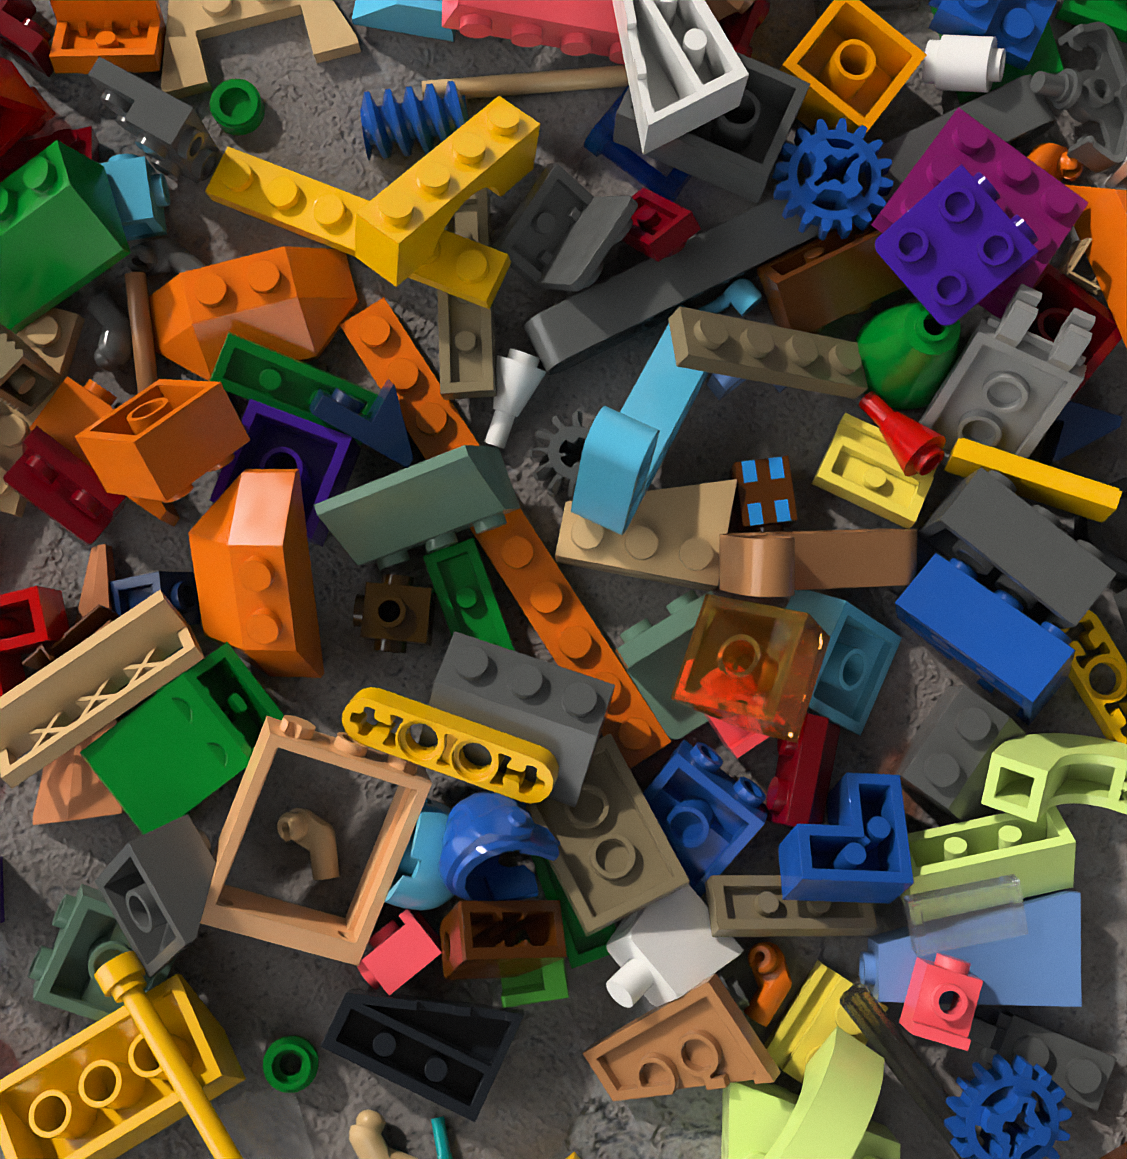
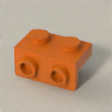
[49,0,166,74]

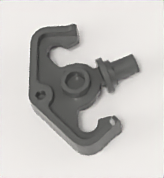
[1030,22,1127,173]

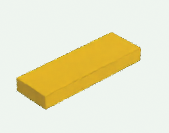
[944,437,1122,523]

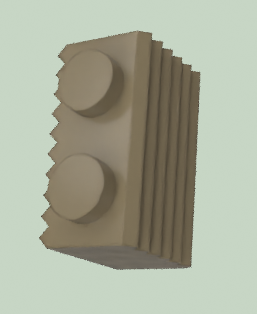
[0,324,61,416]

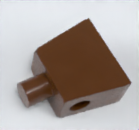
[440,900,567,980]

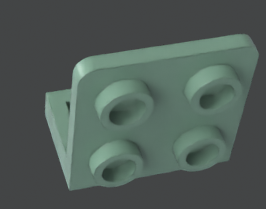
[615,589,758,739]

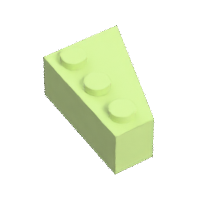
[721,1080,901,1159]

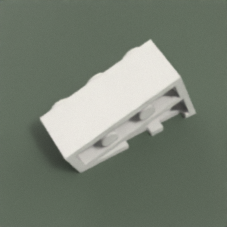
[612,0,749,155]

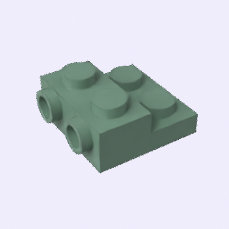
[27,884,176,1021]

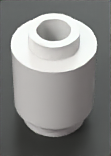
[923,35,1006,93]

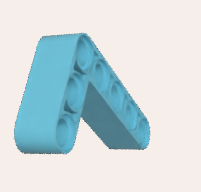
[571,305,709,535]

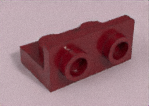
[3,426,127,546]

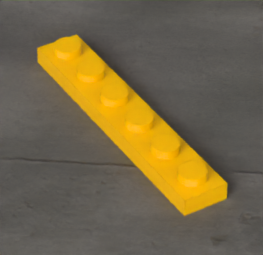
[205,146,511,309]

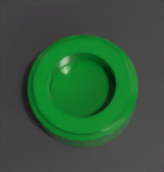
[210,79,265,136]

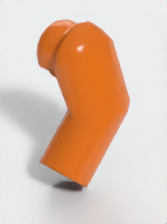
[1027,143,1084,181]

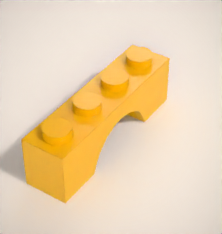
[355,96,540,287]

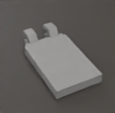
[919,284,1096,465]

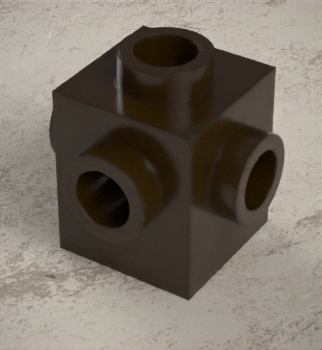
[353,574,436,653]

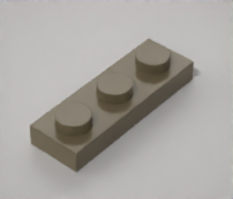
[705,875,877,937]

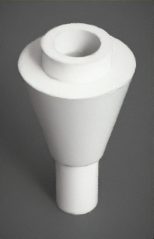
[485,348,546,449]

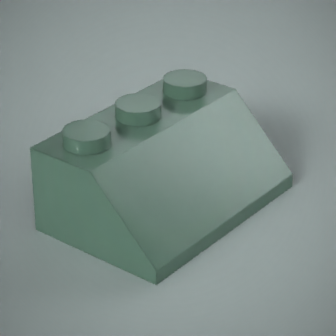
[314,445,520,571]

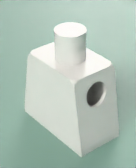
[606,884,744,1008]

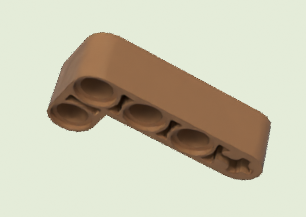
[719,528,917,597]

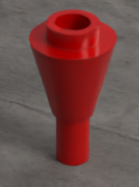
[859,391,946,477]

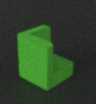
[501,938,569,1008]

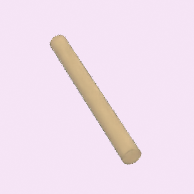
[422,65,629,99]

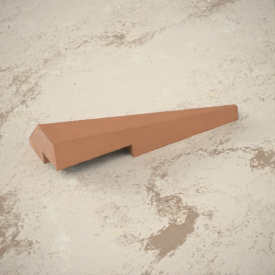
[33,544,127,825]

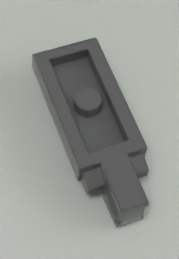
[968,1010,1117,1111]

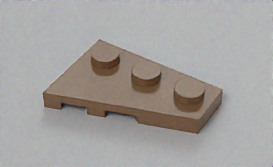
[582,973,781,1101]

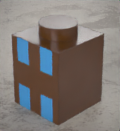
[729,456,798,533]

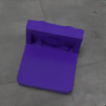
[875,164,1039,326]

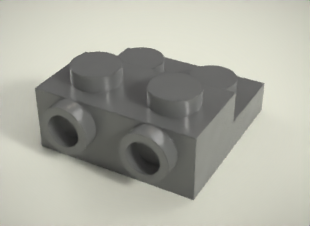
[88,56,219,184]

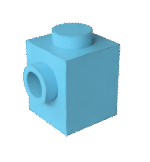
[99,154,170,241]

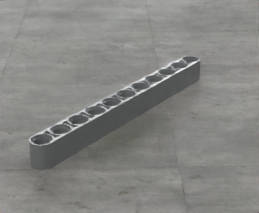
[523,74,1057,375]

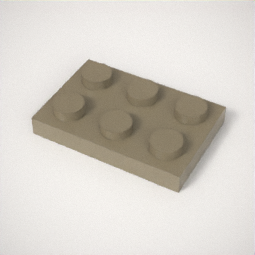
[525,733,690,937]

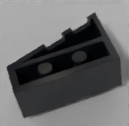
[320,989,525,1122]

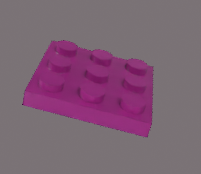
[871,107,1089,319]

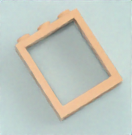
[200,715,432,966]

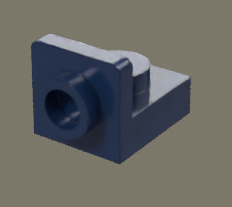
[109,571,200,626]

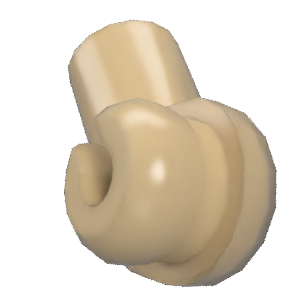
[277,808,340,880]
[349,1110,418,1159]

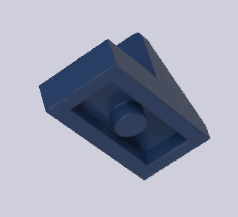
[309,379,413,468]
[1039,401,1123,466]

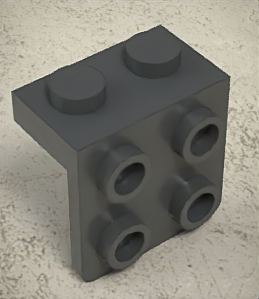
[491,163,638,291]

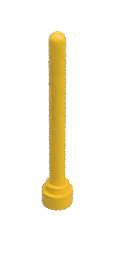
[94,951,244,1159]

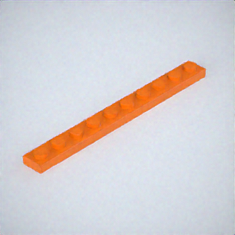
[340,297,671,769]

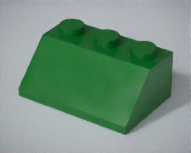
[0,140,131,334]

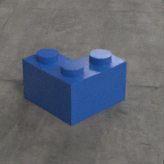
[778,772,914,904]

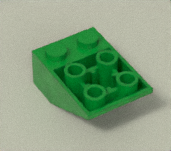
[80,642,284,835]

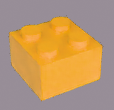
[779,0,927,134]

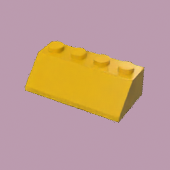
[0,974,246,1159]

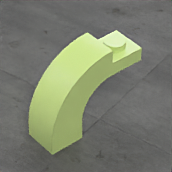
[981,733,1127,823]
[763,1026,885,1159]

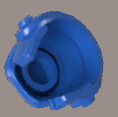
[438,791,560,901]

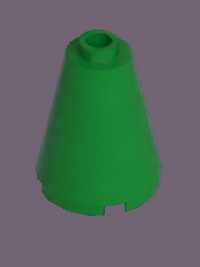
[854,301,960,411]

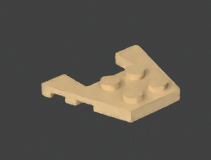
[161,0,361,99]

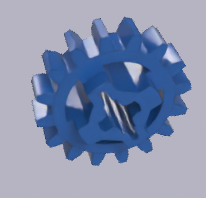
[772,118,894,240]
[944,1054,1072,1159]

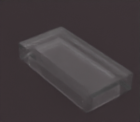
[903,874,1028,957]

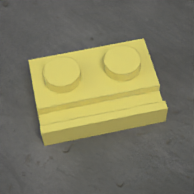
[812,412,940,529]
[764,960,888,1084]

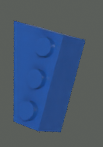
[895,553,1075,726]

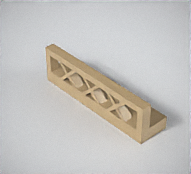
[0,590,205,789]

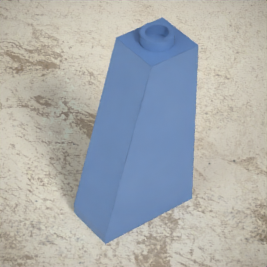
[859,889,1082,1007]

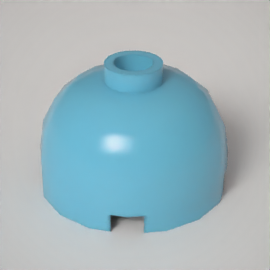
[385,798,454,911]

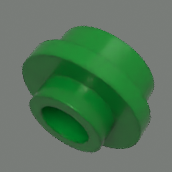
[263,1035,319,1093]

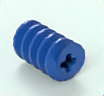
[360,81,469,161]

